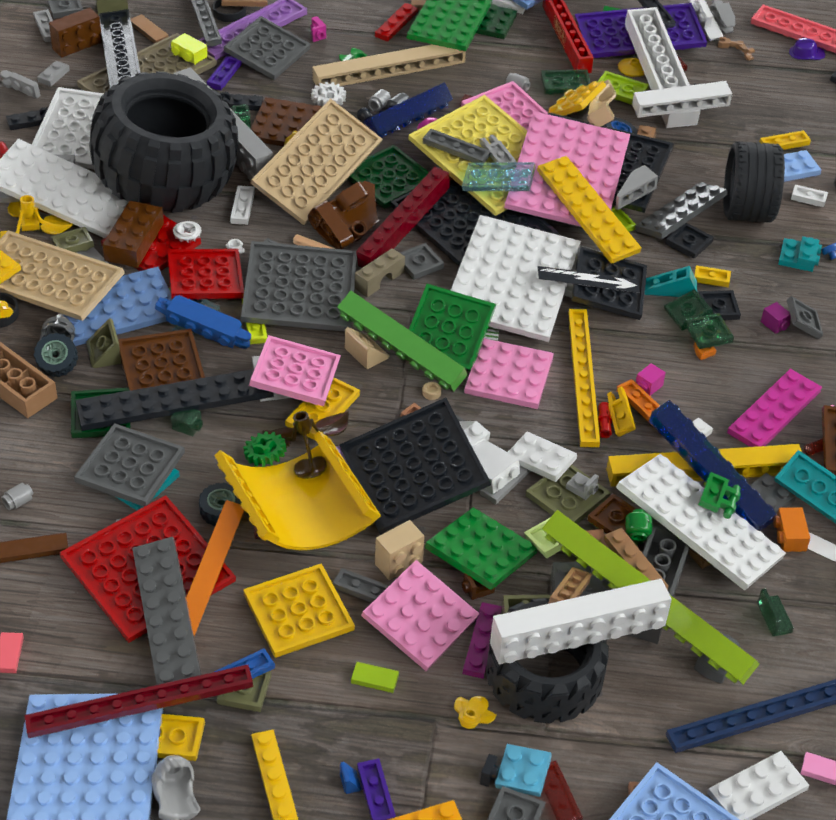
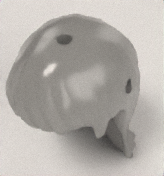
[152,755,201,820]

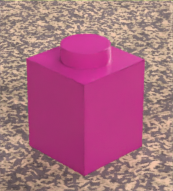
[636,363,666,396]

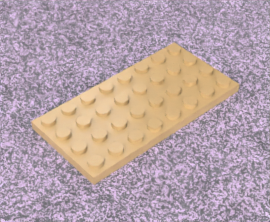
[250,98,382,225]
[0,230,125,321]

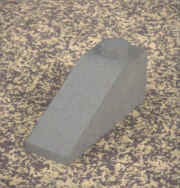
[615,165,658,210]

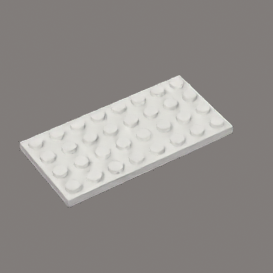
[0,139,129,238]
[616,454,786,591]

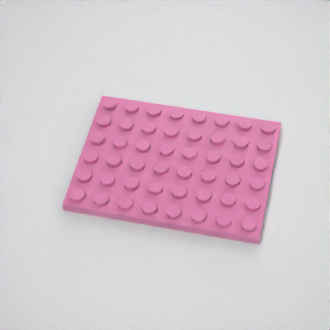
[504,111,630,227]

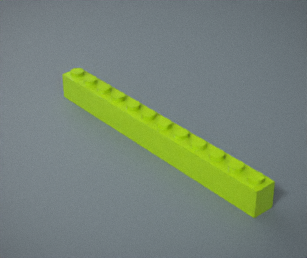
[542,510,760,685]

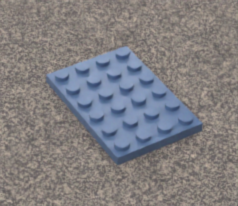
[64,267,173,346]

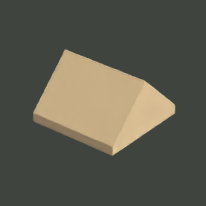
[345,327,390,369]

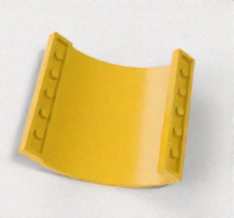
[214,431,381,550]

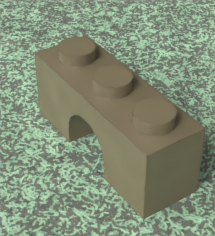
[355,248,405,297]

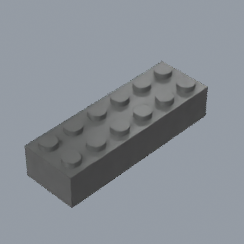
[628,524,690,644]

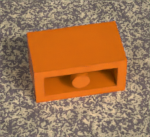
[773,507,810,552]

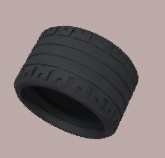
[723,141,785,223]

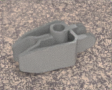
[710,0,735,33]

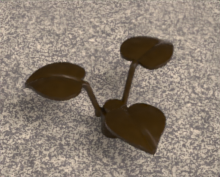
[262,411,349,479]

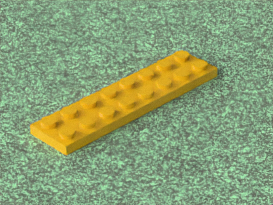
[537,156,641,264]

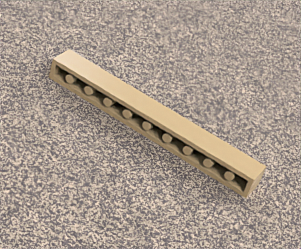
[313,45,466,86]

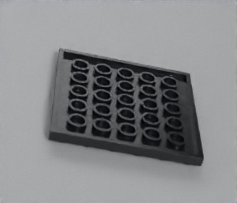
[339,397,491,535]

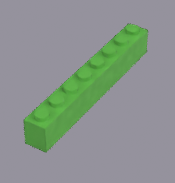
[337,291,467,392]

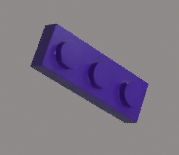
[207,56,241,90]
[357,759,396,820]

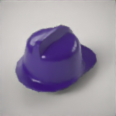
[789,38,825,60]

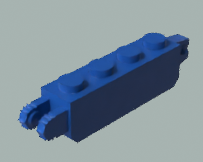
[155,295,251,349]

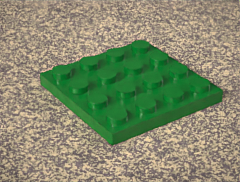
[409,284,496,372]
[425,507,538,590]

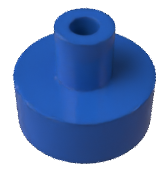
[821,243,836,260]

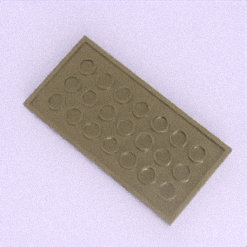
[77,33,217,94]

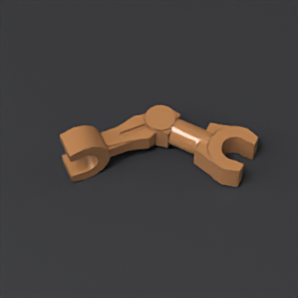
[718,37,755,61]

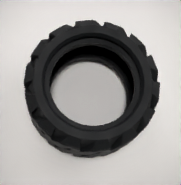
[486,598,609,724]

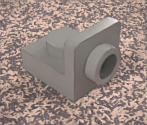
[566,472,599,500]

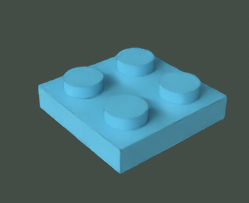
[495,744,552,797]

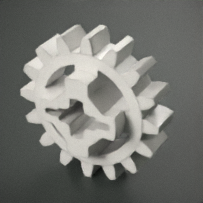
[311,82,346,106]

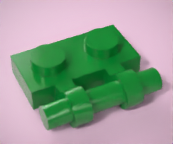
[698,472,741,519]

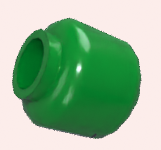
[625,509,652,541]

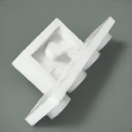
[688,0,723,41]

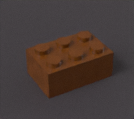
[49,7,102,58]

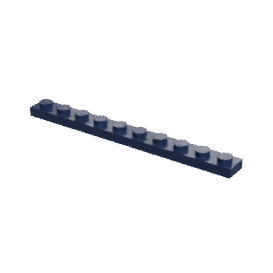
[666,679,836,753]

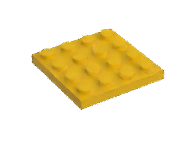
[243,563,355,658]

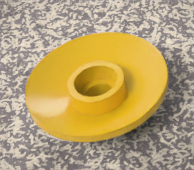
[618,58,645,77]

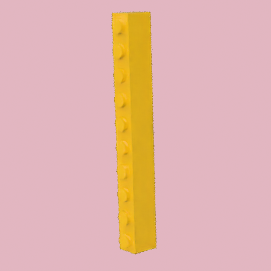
[606,444,802,487]

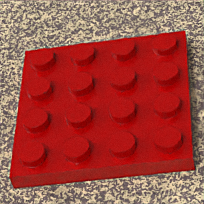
[101,215,201,271]
[167,249,244,300]

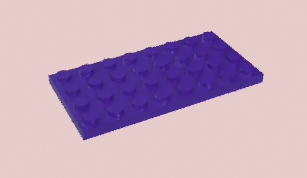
[574,3,707,58]

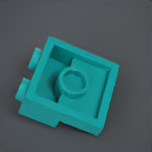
[778,236,822,272]

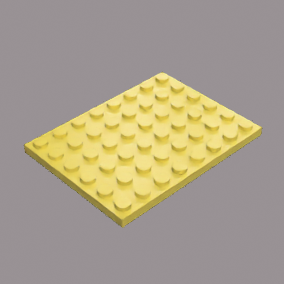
[409,95,527,216]

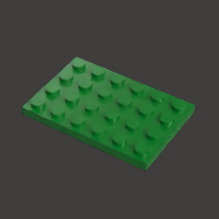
[407,0,492,52]

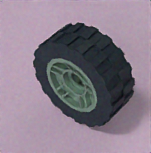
[34,333,78,377]
[199,483,242,526]

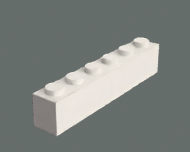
[632,81,732,118]

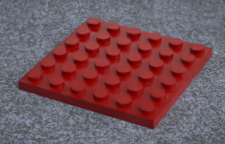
[60,495,236,643]

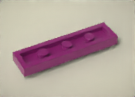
[463,602,502,679]

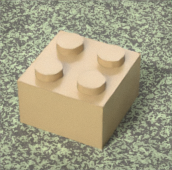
[375,520,424,580]

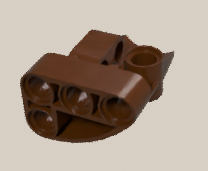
[308,181,379,249]

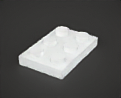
[508,432,577,482]

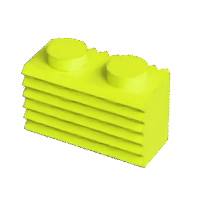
[171,33,208,65]

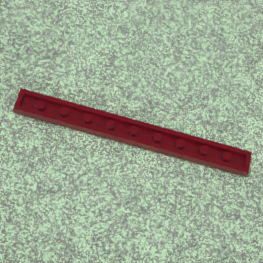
[24,665,254,739]

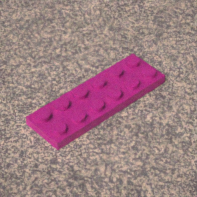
[727,369,822,447]

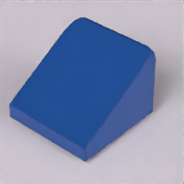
[340,762,362,794]

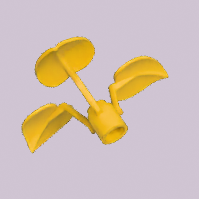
[0,195,72,238]

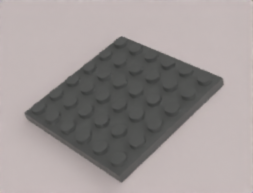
[241,241,357,332]

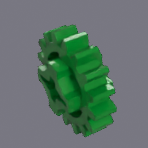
[243,431,287,467]

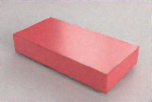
[0,632,24,673]

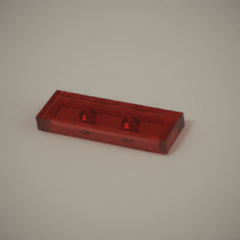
[543,760,583,820]

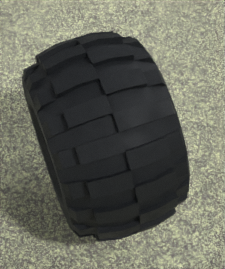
[89,71,238,213]

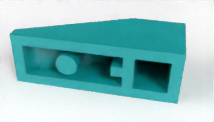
[644,266,697,297]

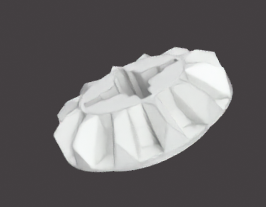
[173,221,202,242]

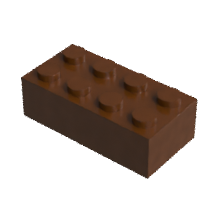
[102,200,164,268]

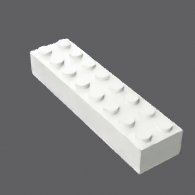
[490,579,672,664]

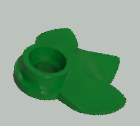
[339,48,367,61]

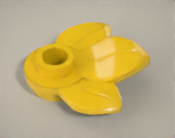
[454,696,496,729]

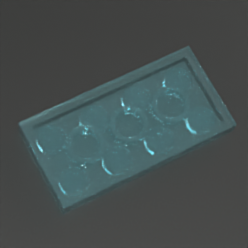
[462,162,536,191]

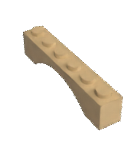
[587,79,616,127]

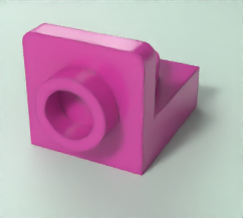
[311,16,326,42]

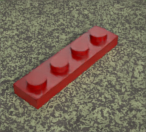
[375,3,418,42]

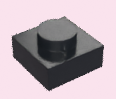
[480,754,499,787]

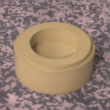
[422,382,441,400]

